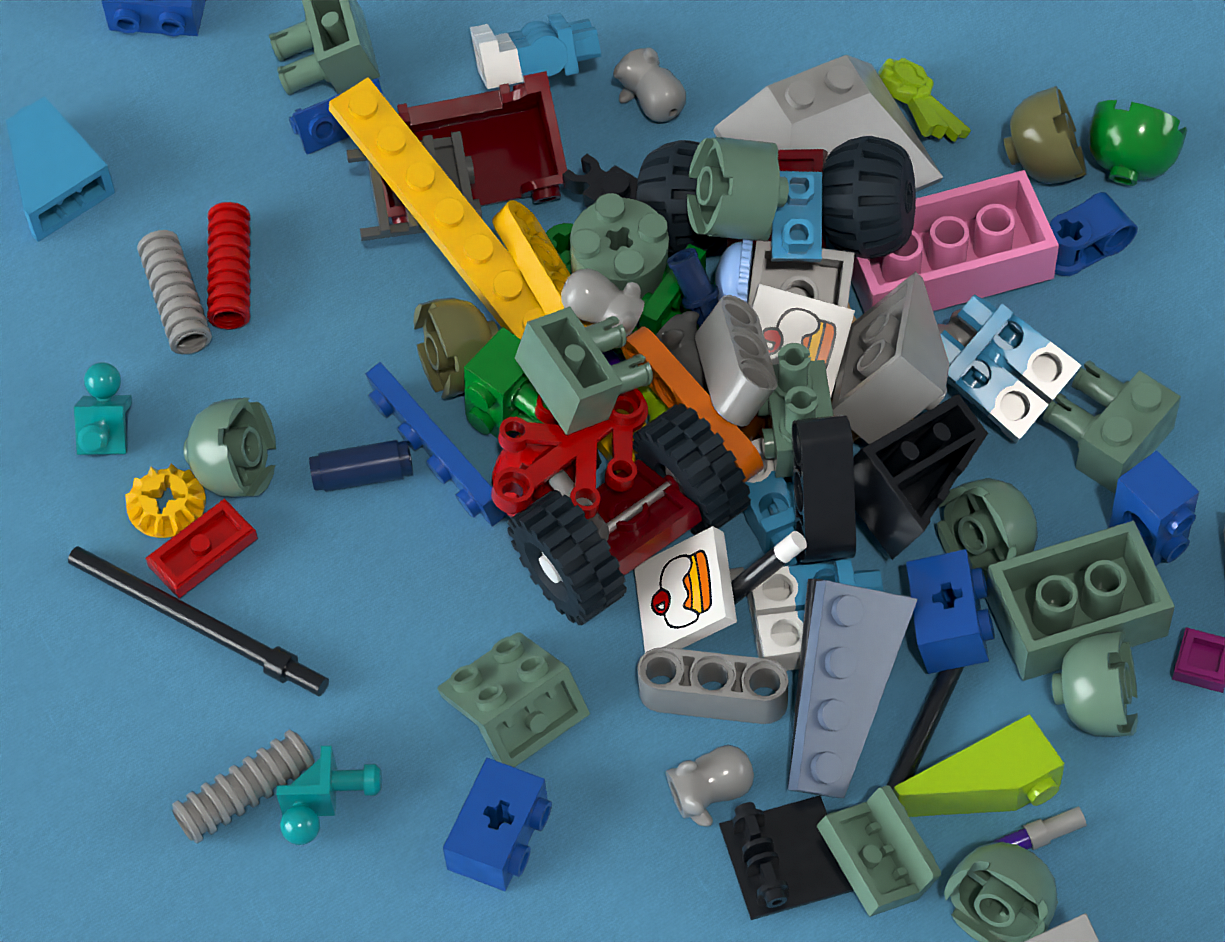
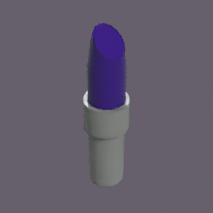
[994,806,1087,850]

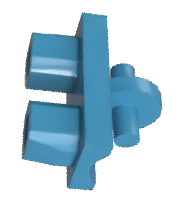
[771,171,822,262]

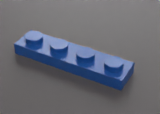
[365,362,507,527]

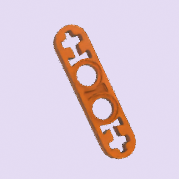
[621,326,764,483]

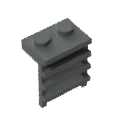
[347,131,482,241]

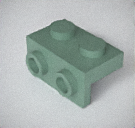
[817,785,941,917]

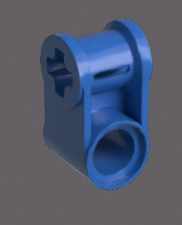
[1049,192,1138,276]

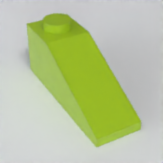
[893,714,1065,817]

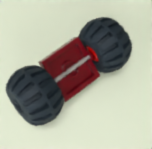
[636,136,916,259]

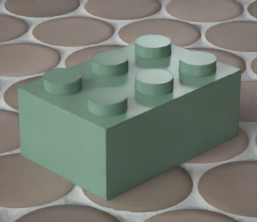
[986,520,1175,681]

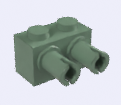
[269,0,380,95]
[515,307,653,435]
[757,343,834,478]
[1043,360,1181,494]

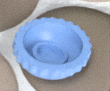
[715,239,753,303]

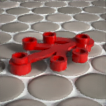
[491,388,648,519]

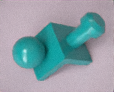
[74,362,132,455]
[276,746,382,845]

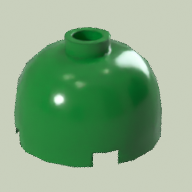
[1088,100,1188,186]

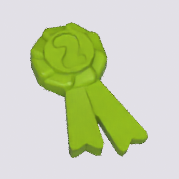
[878,58,971,142]

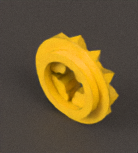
[125,463,206,538]

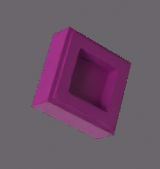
[1172,627,1225,693]

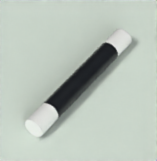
[731,531,807,605]

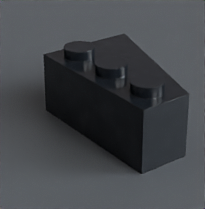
[853,394,988,560]

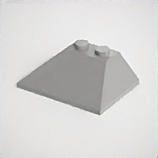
[713,55,943,192]

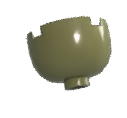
[1003,86,1087,184]
[413,298,499,399]

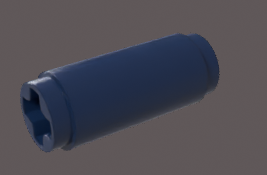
[309,440,413,492]

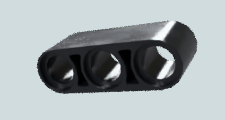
[792,414,856,563]

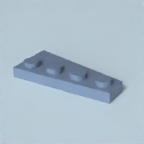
[788,580,918,798]

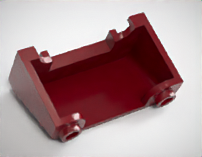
[381,71,567,224]

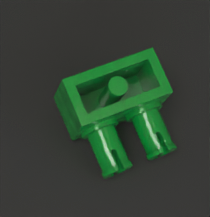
[464,327,559,439]

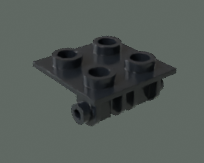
[719,795,854,920]

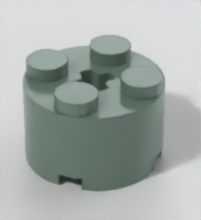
[687,137,789,242]
[570,193,669,299]

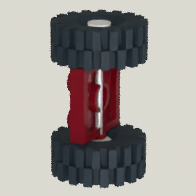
[507,404,751,625]

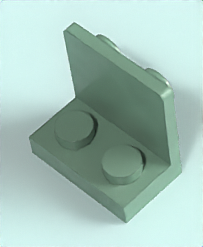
[437,632,590,767]

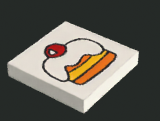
[752,284,855,397]
[634,526,737,653]

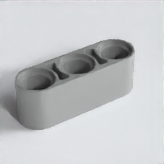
[695,295,777,426]
[637,647,788,724]

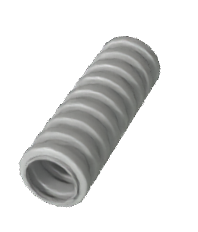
[137,230,212,355]
[172,730,315,844]

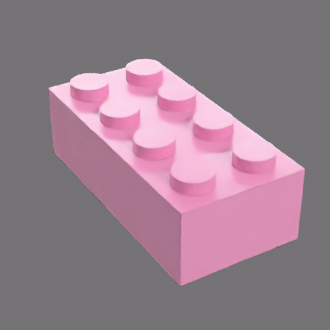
[851,170,1059,313]

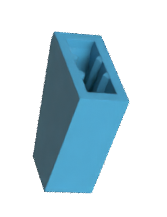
[6,96,115,242]

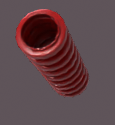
[207,202,251,329]

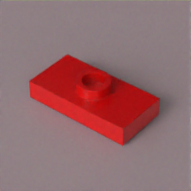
[145,498,258,599]

